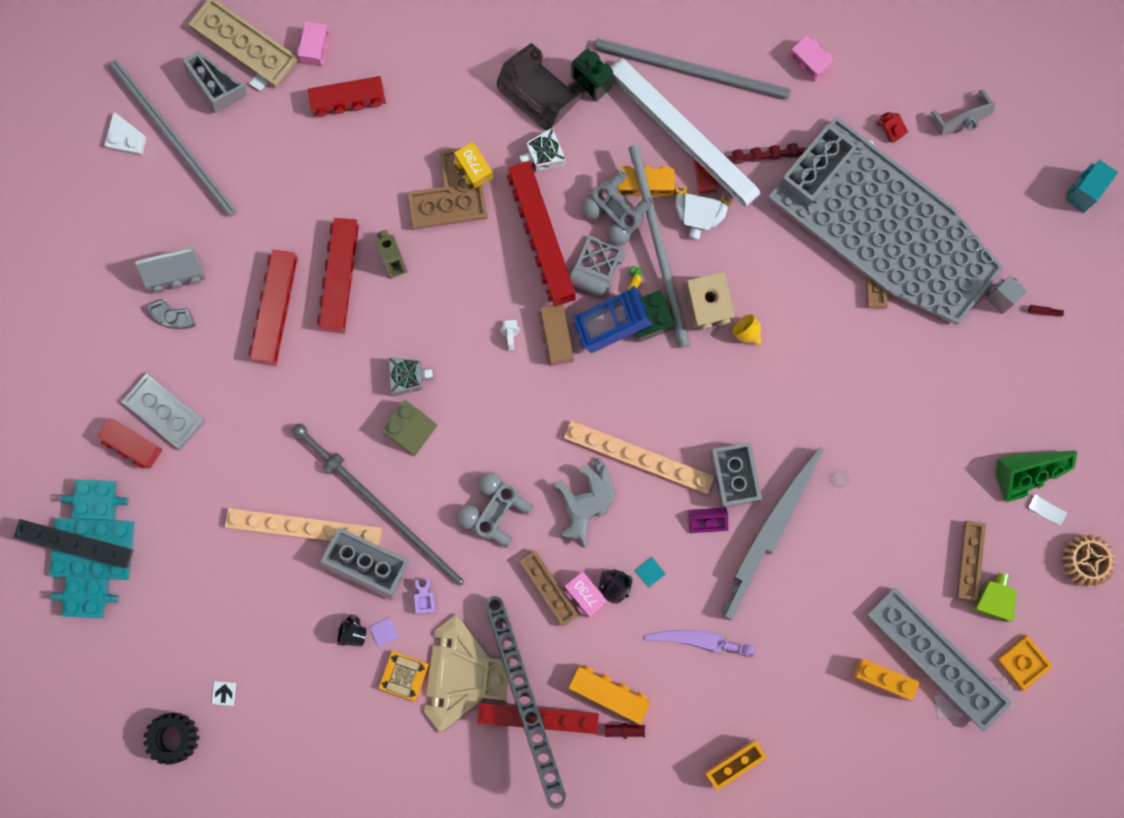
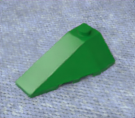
[996,450,1077,502]

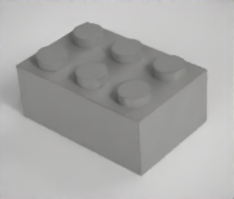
[710,442,762,509]

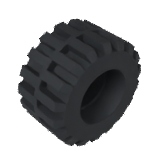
[143,713,199,765]

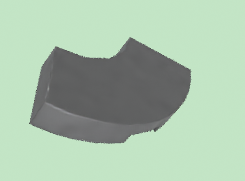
[145,299,196,329]

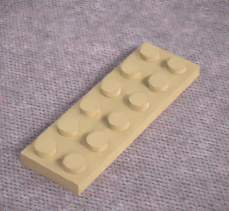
[188,0,299,88]

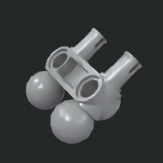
[581,169,654,246]
[456,472,534,548]

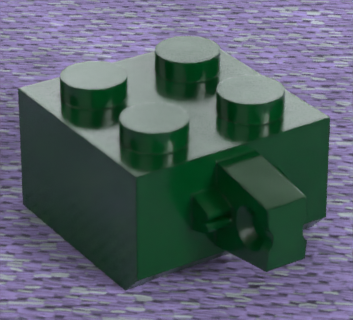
[571,48,613,102]
[619,290,675,342]

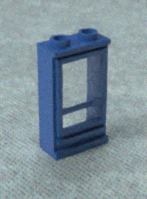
[573,286,653,354]

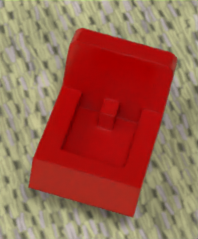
[876,112,908,143]

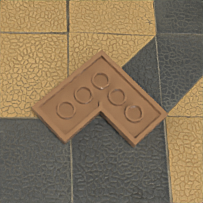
[408,148,488,230]

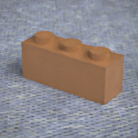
[538,304,574,366]

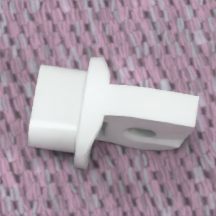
[500,320,520,351]

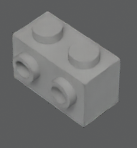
[986,276,1027,314]

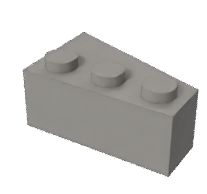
[183,51,247,113]

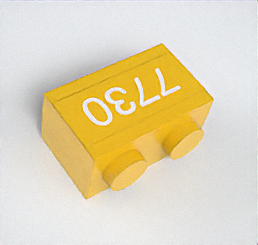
[453,141,494,189]

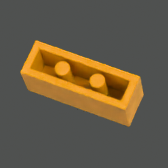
[617,166,675,196]
[852,659,919,701]
[704,739,767,791]

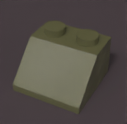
[381,399,437,456]

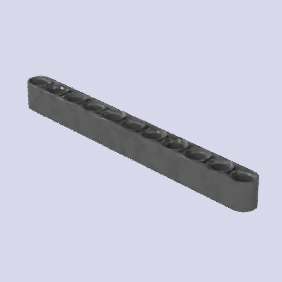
[486,596,566,809]

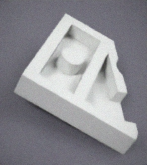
[104,113,147,155]

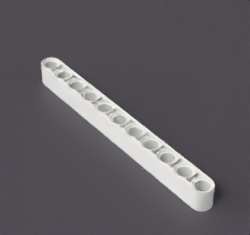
[610,58,760,207]

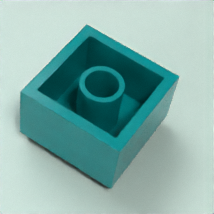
[1066,159,1119,213]

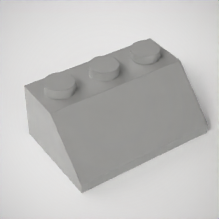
[136,247,206,293]

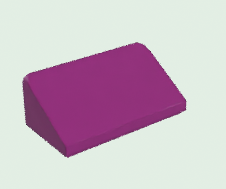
[688,508,728,533]

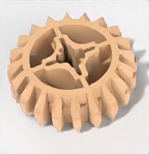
[1061,534,1117,587]

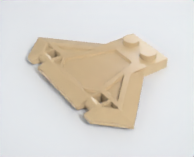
[424,614,510,733]

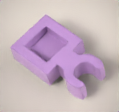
[414,579,436,614]

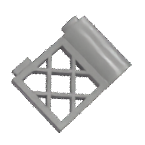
[570,235,626,298]

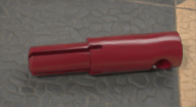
[1028,305,1064,316]

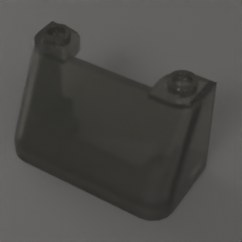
[496,43,586,130]

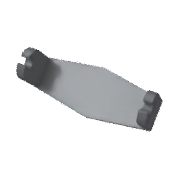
[930,89,995,136]

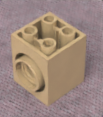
[683,272,735,331]

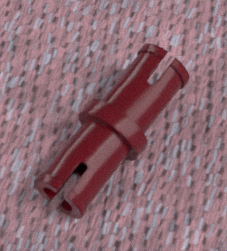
[605,723,645,739]

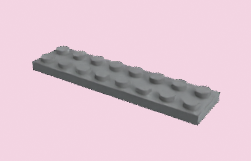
[866,588,1011,731]

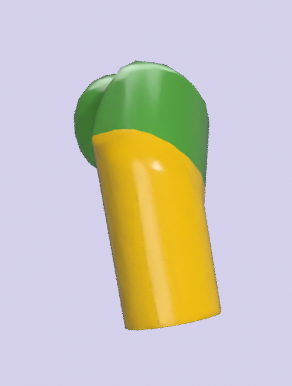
[626,266,642,290]

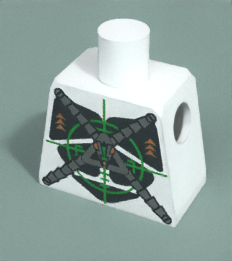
[519,128,566,172]

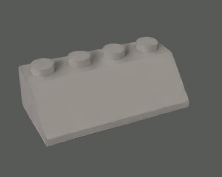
[320,528,409,600]

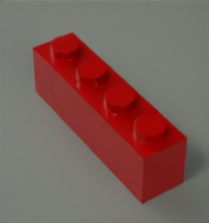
[307,76,386,117]

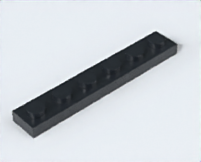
[13,519,134,569]

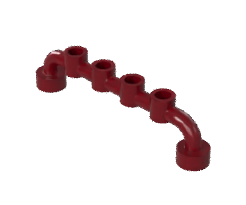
[726,143,820,164]

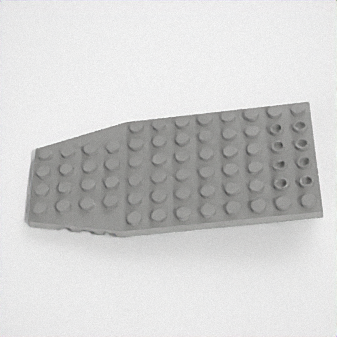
[767,116,1003,325]

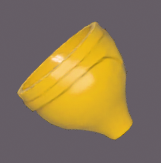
[732,314,762,345]

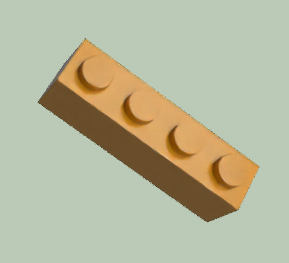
[569,665,650,724]

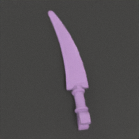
[644,630,755,658]

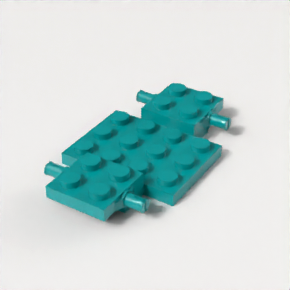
[49,479,134,618]

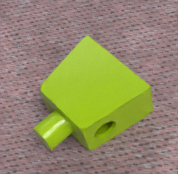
[971,573,1017,622]

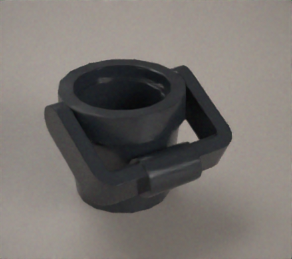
[599,569,633,604]
[337,614,366,647]

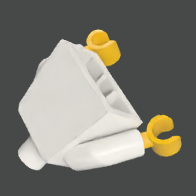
[675,185,733,239]

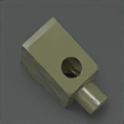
[376,230,408,279]

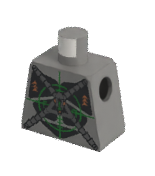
[389,357,433,397]

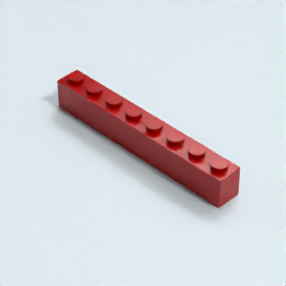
[506,161,576,307]

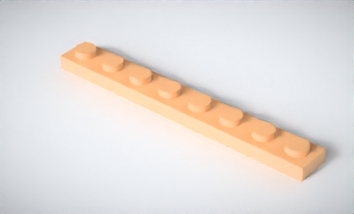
[564,421,714,495]
[225,508,382,546]

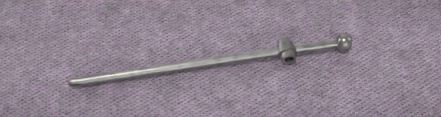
[292,423,463,585]

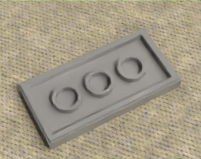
[121,373,205,450]

